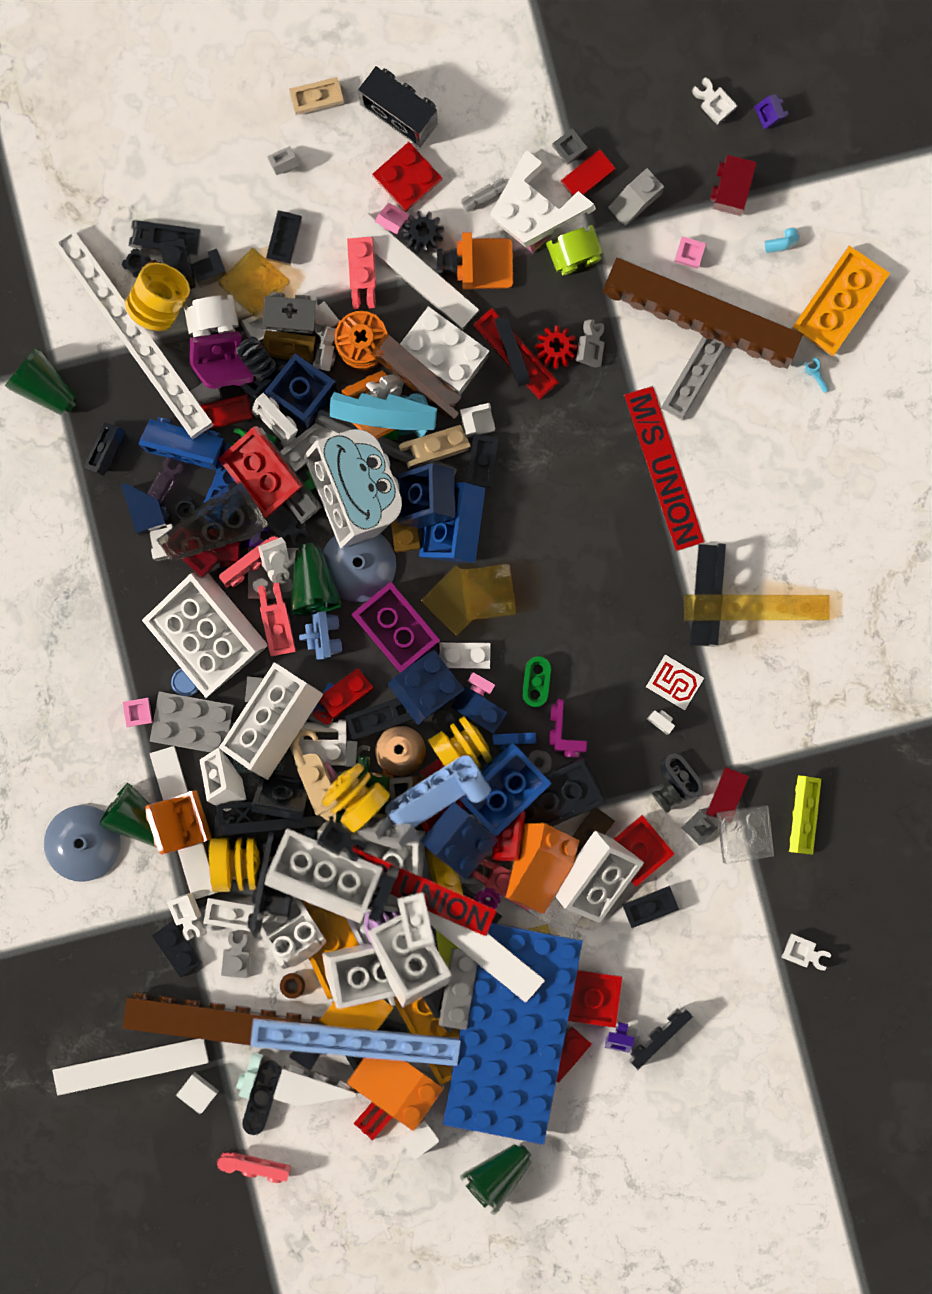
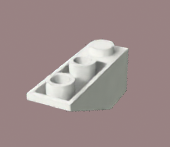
[273,1064,357,1107]

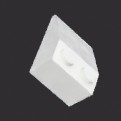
[368,915,451,1007]

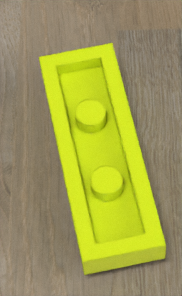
[789,776,821,855]

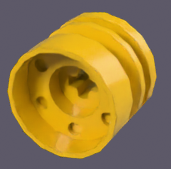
[125,262,190,331]
[428,716,493,769]
[321,763,390,833]
[209,837,261,892]

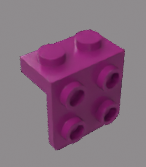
[190,331,254,389]
[549,699,587,758]

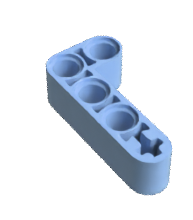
[385,755,490,827]

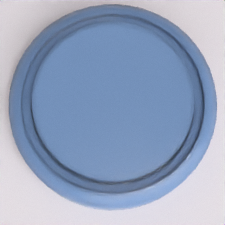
[171,668,199,697]

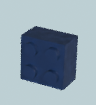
[264,353,337,430]
[397,463,455,529]
[388,649,464,725]
[420,802,499,880]

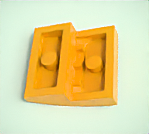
[319,999,394,1030]

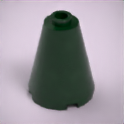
[5,348,77,415]
[291,543,341,616]
[99,783,157,848]
[460,1144,532,1216]

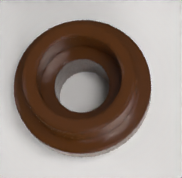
[280,973,305,999]

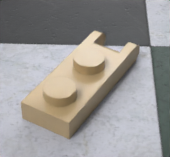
[399,425,471,469]

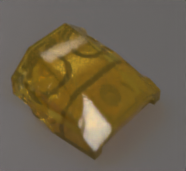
[459,564,516,621]

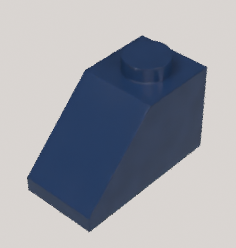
[121,483,170,536]
[451,686,507,735]

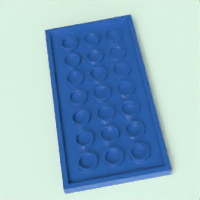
[443,923,583,1145]

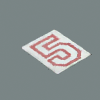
[646,655,704,710]

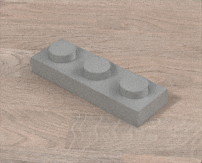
[439,948,477,1030]

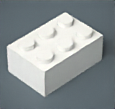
[400,306,489,395]

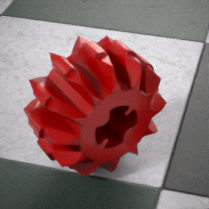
[535,325,578,369]

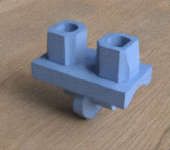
[299,611,342,660]

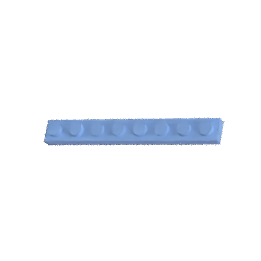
[251,1019,460,1066]

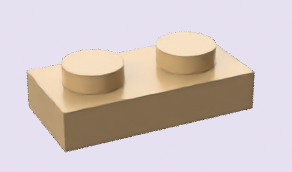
[289,77,344,115]

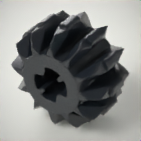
[402,211,444,254]
[236,336,277,381]

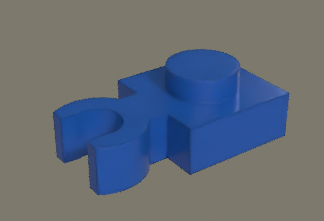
[492,733,536,750]

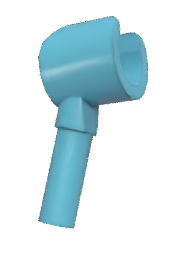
[805,357,829,393]

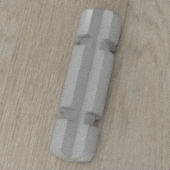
[461,178,507,212]

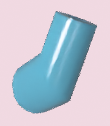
[765,228,800,253]

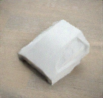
[260,897,327,969]

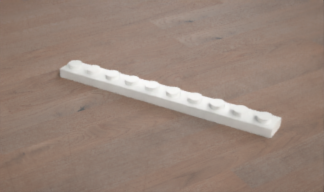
[51,227,213,440]

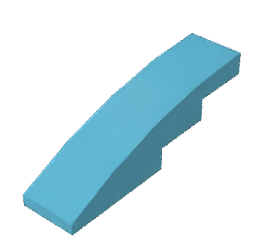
[330,392,437,430]

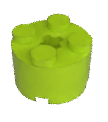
[546,225,604,276]

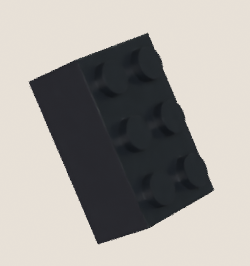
[358,66,438,148]

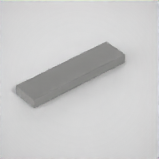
[661,337,726,420]

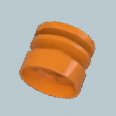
[335,311,388,371]

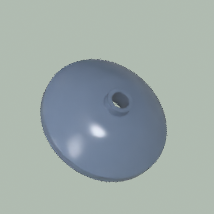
[322,534,396,602]
[44,805,121,882]

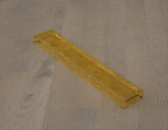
[684,595,830,621]

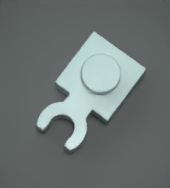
[236,1052,263,1099]

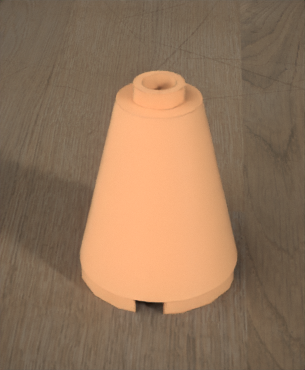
[375,726,426,776]

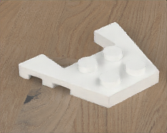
[490,151,596,248]

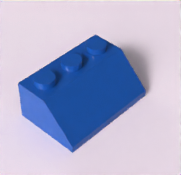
[139,417,226,471]
[419,482,485,563]
[459,742,552,837]

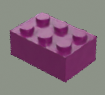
[352,582,440,673]

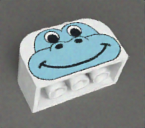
[304,429,402,549]

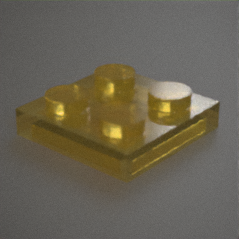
[218,247,290,318]

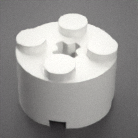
[183,295,239,337]

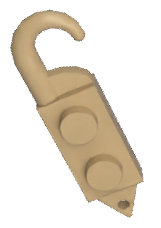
[290,729,338,823]

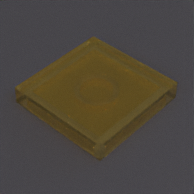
[421,565,492,637]

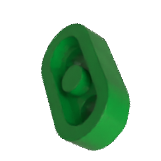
[522,656,551,707]

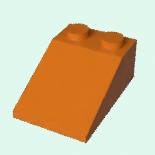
[506,823,579,914]
[347,1057,444,1131]

